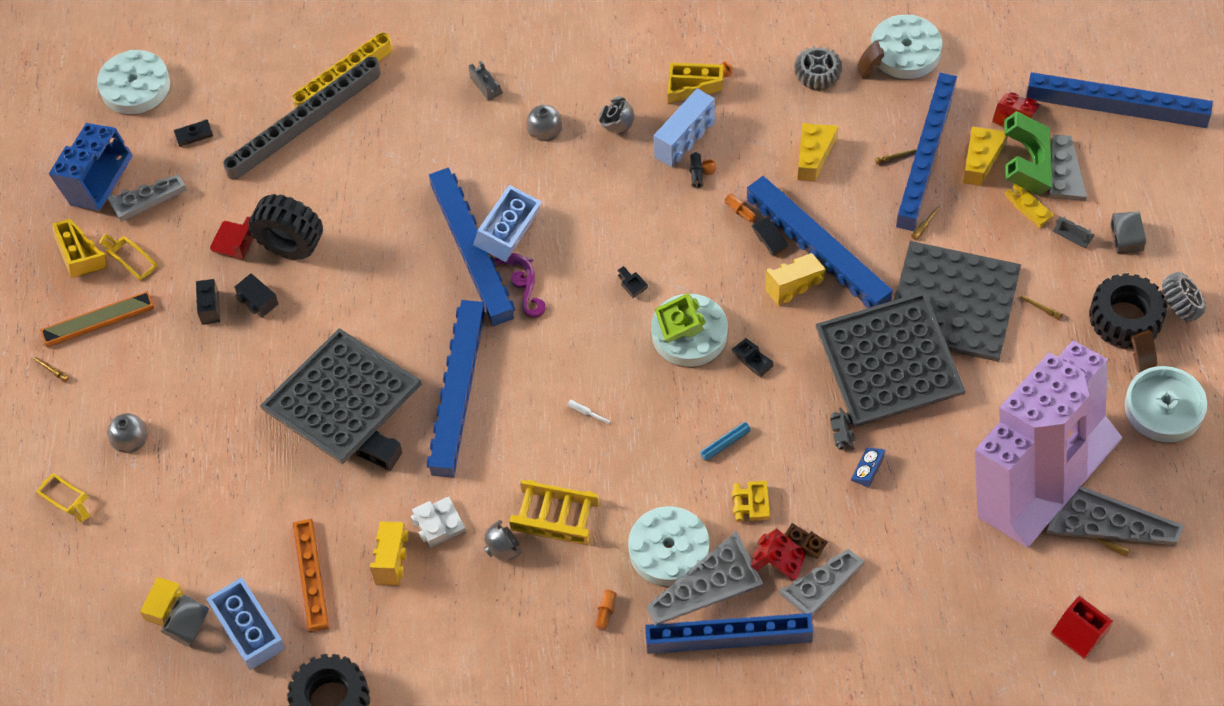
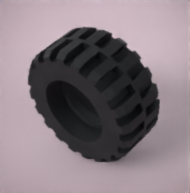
[248,194,323,260]
[1089,273,1167,348]
[287,654,370,706]

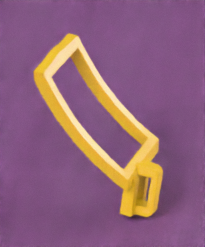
[99,233,158,281]
[35,473,90,523]

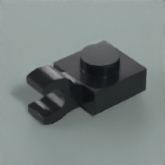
[618,266,648,298]

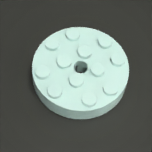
[871,15,943,79]
[97,50,170,114]
[651,294,728,367]
[1124,366,1207,442]
[628,506,709,586]

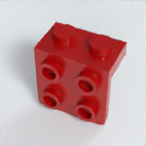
[992,92,1040,127]
[210,216,254,260]
[751,528,806,581]

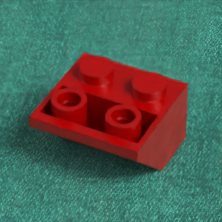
[1051,595,1113,659]

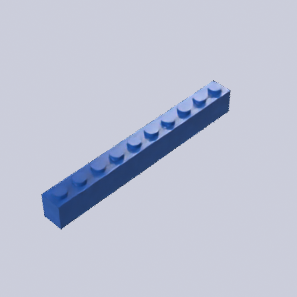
[896,72,957,231]
[1026,72,1213,128]
[428,167,516,326]
[747,176,893,308]
[427,300,485,478]

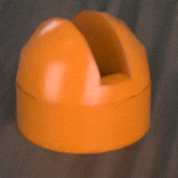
[721,61,733,77]
[702,159,716,175]

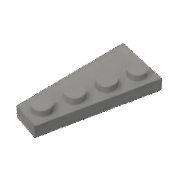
[1049,134,1087,201]
[107,175,187,222]
[779,549,864,616]

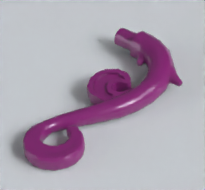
[494,253,546,318]

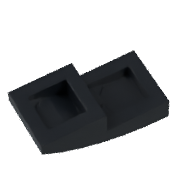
[751,217,789,256]
[732,338,774,377]

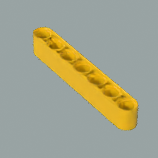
[292,32,392,108]

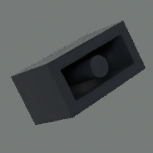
[234,273,279,318]
[196,279,220,324]
[356,431,402,471]

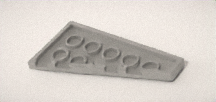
[1046,486,1184,546]
[646,531,763,626]

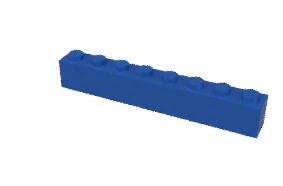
[645,613,813,654]

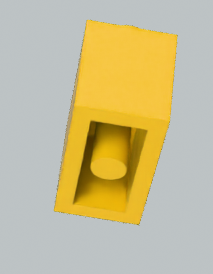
[140,577,184,626]

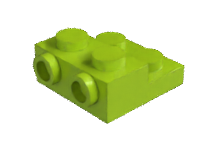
[654,293,706,343]

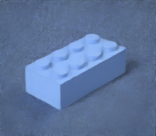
[654,88,715,167]
[473,185,542,262]
[206,577,286,671]

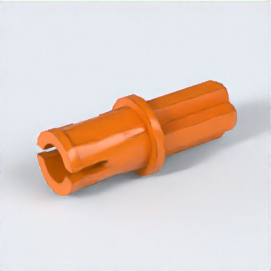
[724,193,757,222]
[595,589,617,630]

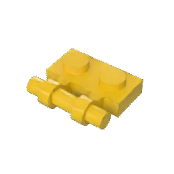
[732,481,770,522]

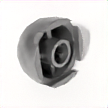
[599,96,635,133]
[527,105,562,141]
[107,413,148,453]
[484,520,522,561]

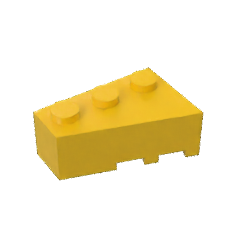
[667,62,723,104]
[797,123,839,181]
[963,126,1008,186]
[52,219,107,278]
[765,253,825,306]
[370,521,409,586]

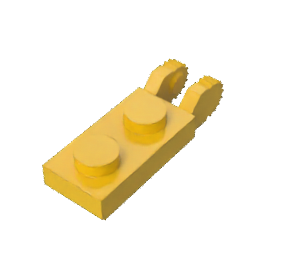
[1004,184,1054,228]

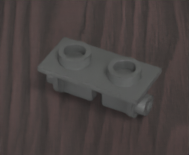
[1053,217,1095,249]
[830,407,855,450]

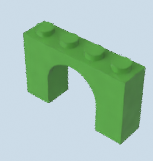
[1004,111,1052,196]

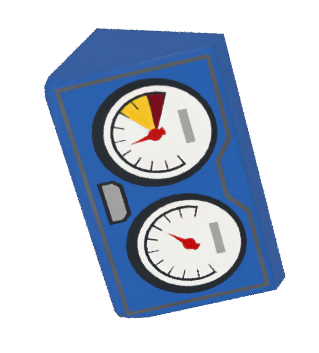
[851,447,885,488]

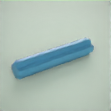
[700,422,751,461]

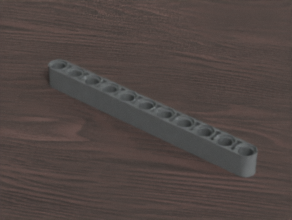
[223,57,381,180]

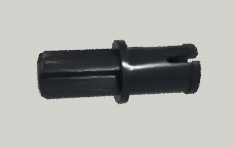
[689,152,704,188]

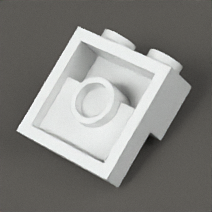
[410,496,466,548]

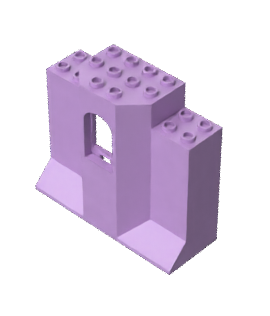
[975,340,1122,548]

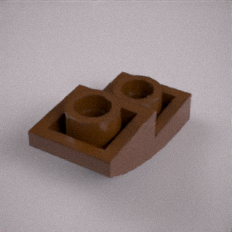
[857,40,884,79]
[1131,330,1157,372]
[784,523,828,559]

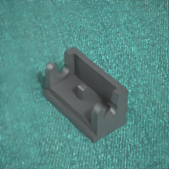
[468,61,503,101]

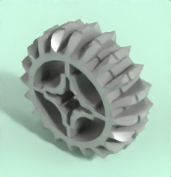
[794,46,842,90]
[1162,271,1206,322]

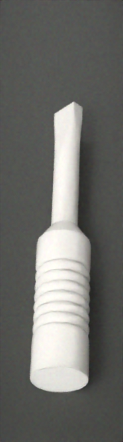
[567,400,610,425]

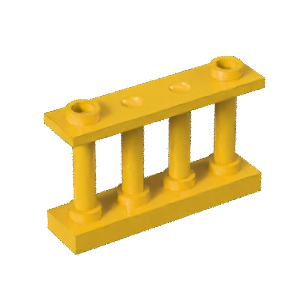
[509,480,599,546]

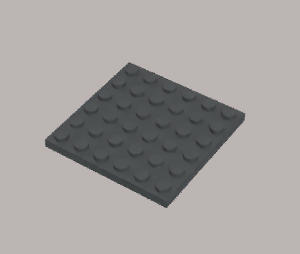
[895,241,1021,362]
[816,291,965,428]
[260,328,422,465]

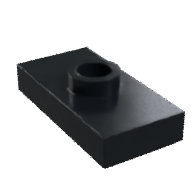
[174,119,213,147]

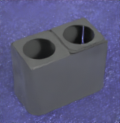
[1110,211,1146,254]
[161,594,209,646]

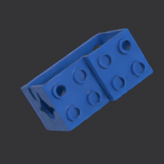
[48,123,133,211]

